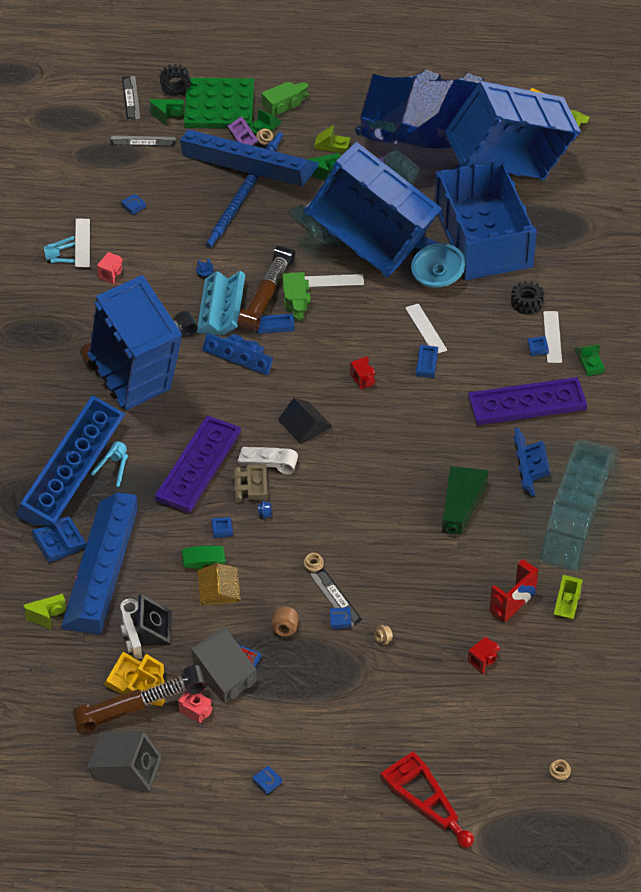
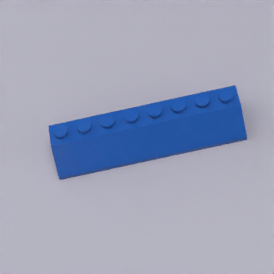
[180,129,319,187]
[16,395,125,525]
[61,492,138,635]

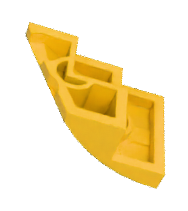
[104,652,165,706]

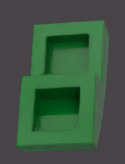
[181,546,226,569]

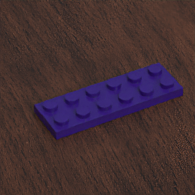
[468,377,587,425]
[155,415,241,513]

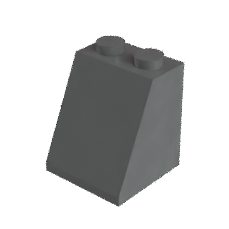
[191,626,257,703]
[87,731,162,791]

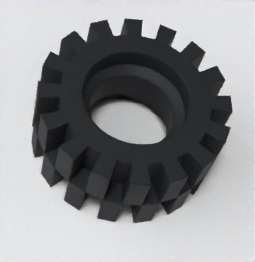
[159,64,191,96]
[511,281,544,315]

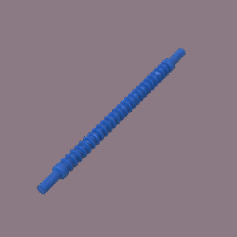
[205,132,284,248]

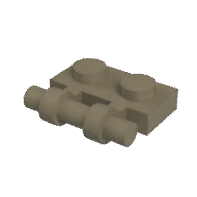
[232,465,268,502]

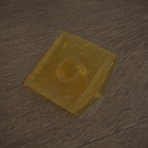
[197,563,241,605]

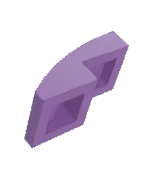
[228,116,258,146]

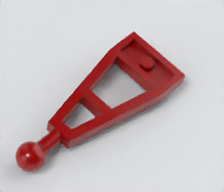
[380,751,474,848]

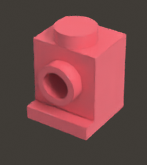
[97,252,123,284]
[178,691,212,724]

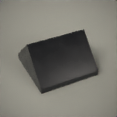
[278,398,331,444]
[137,594,171,646]

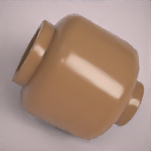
[271,606,299,637]

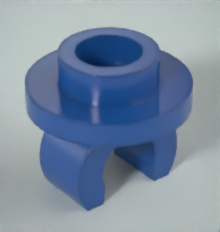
[196,258,214,277]

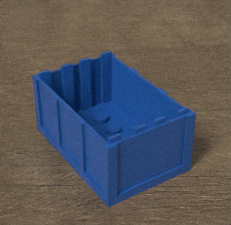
[445,81,581,180]
[303,142,442,278]
[434,159,537,280]
[87,275,182,411]

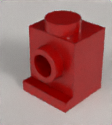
[350,356,375,389]
[468,636,500,674]

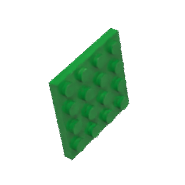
[184,77,254,128]

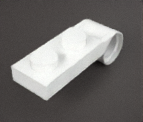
[238,447,298,475]
[120,599,142,659]

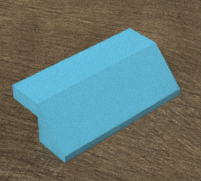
[196,271,245,335]

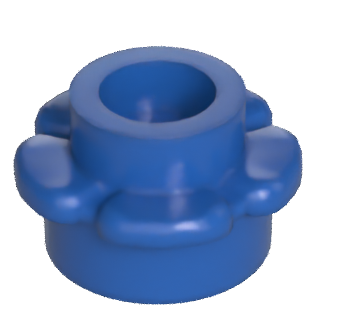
[258,500,272,520]

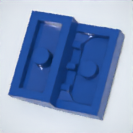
[32,517,86,562]

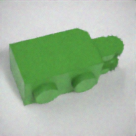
[262,82,309,116]
[283,272,310,321]

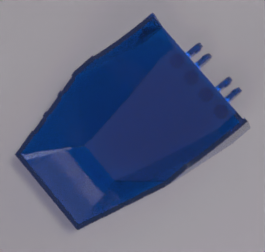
[355,69,497,149]

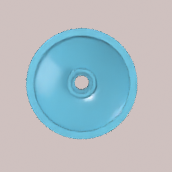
[411,243,465,288]

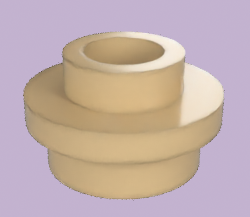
[256,129,273,146]
[304,553,324,572]
[374,625,393,645]
[549,759,571,780]

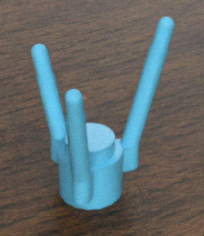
[44,236,75,263]
[90,441,128,487]

